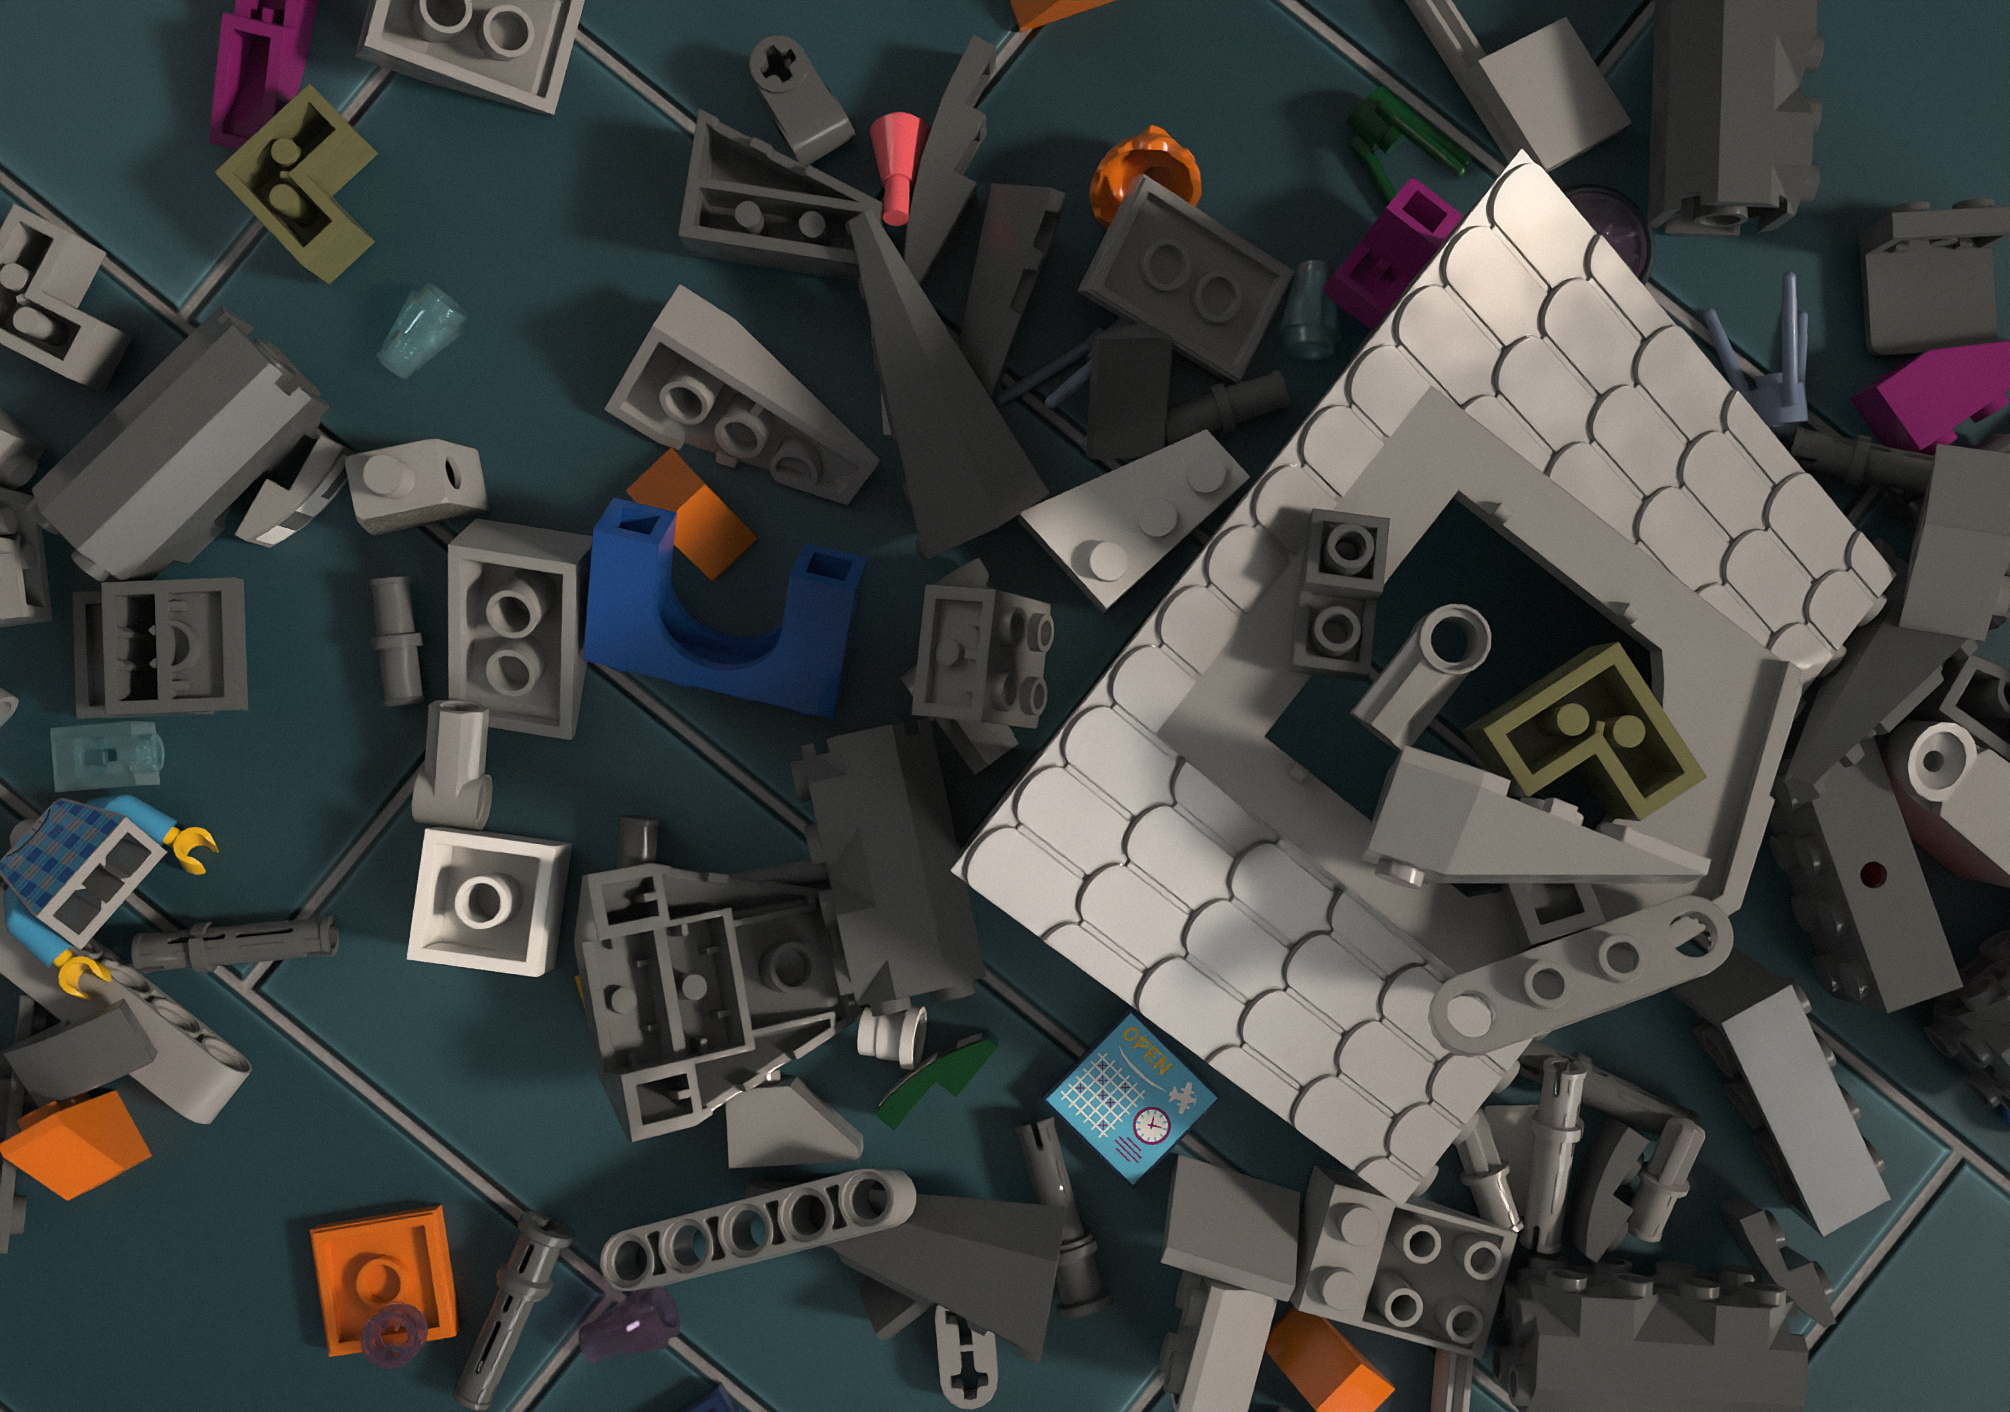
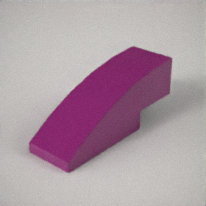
[208,0,319,150]

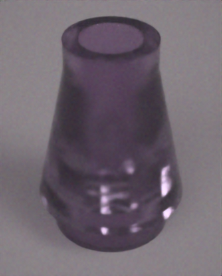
[579,1287,680,1363]

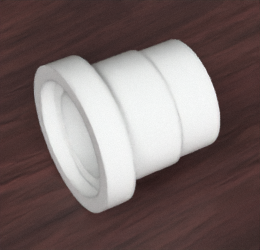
[857,1005,927,1071]

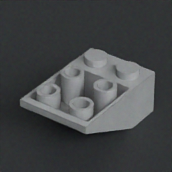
[1289,1165,1518,1360]

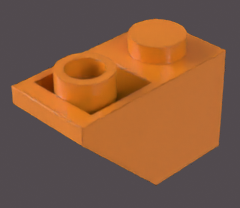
[0,1090,152,1201]

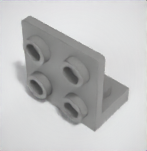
[911,585,1054,729]

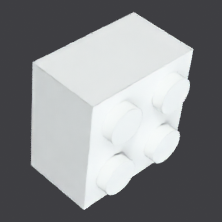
[407,826,572,977]

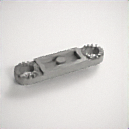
[1428,895,1734,1058]

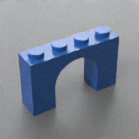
[583,497,868,719]

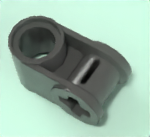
[750,35,856,167]

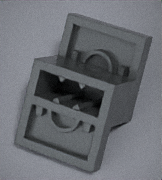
[72,577,248,720]

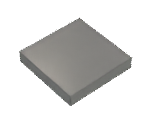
[1466,17,1632,173]
[1160,1154,1300,1302]

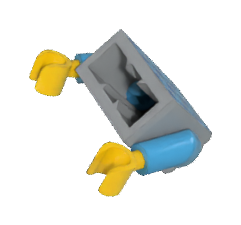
[0,794,219,1001]

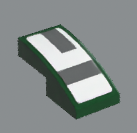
[874,1030,998,1130]

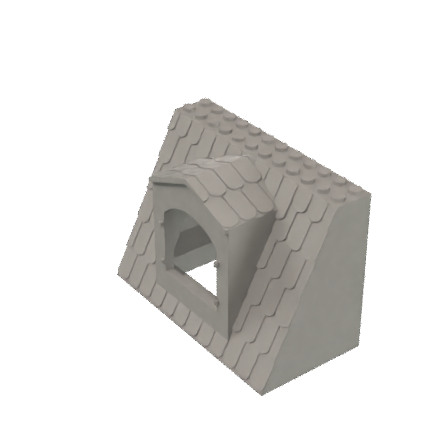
[950,149,1897,1207]

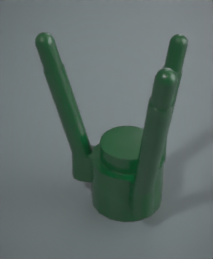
[1346,85,1472,206]

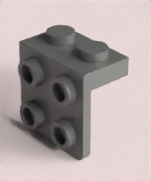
[1858,198,2010,357]

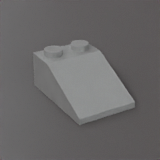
[354,0,585,117]
[448,518,593,740]

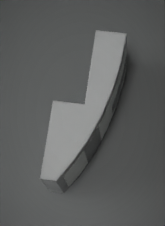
[235,435,358,548]

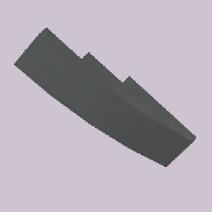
[904,34,996,293]

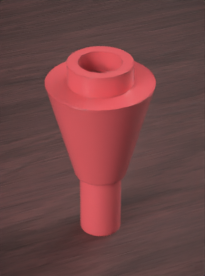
[870,112,931,226]

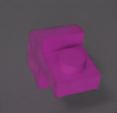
[1321,176,1463,330]

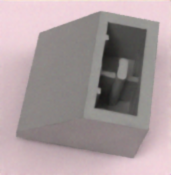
[1159,1270,1278,1412]

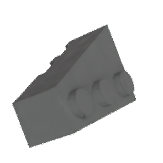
[678,108,886,282]

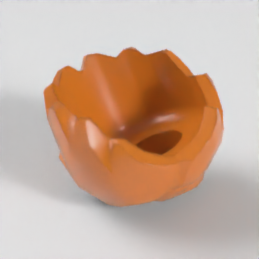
[1089,125,1202,230]

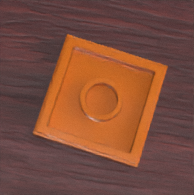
[309,1205,461,1357]

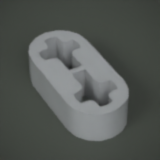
[935,1304,998,1410]

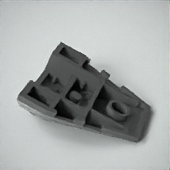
[574,863,862,1142]

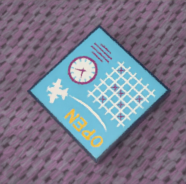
[1041,1005,1222,1189]

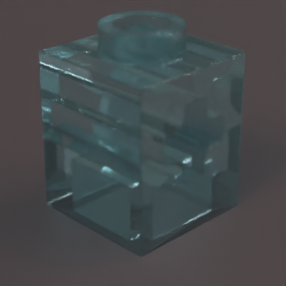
[50,721,165,792]

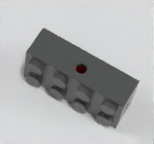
[1769,736,1963,1013]

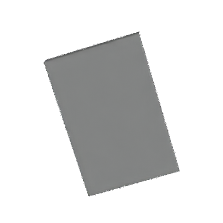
[1077,174,1295,384]

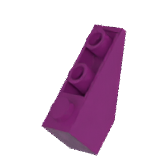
[1849,341,2010,455]

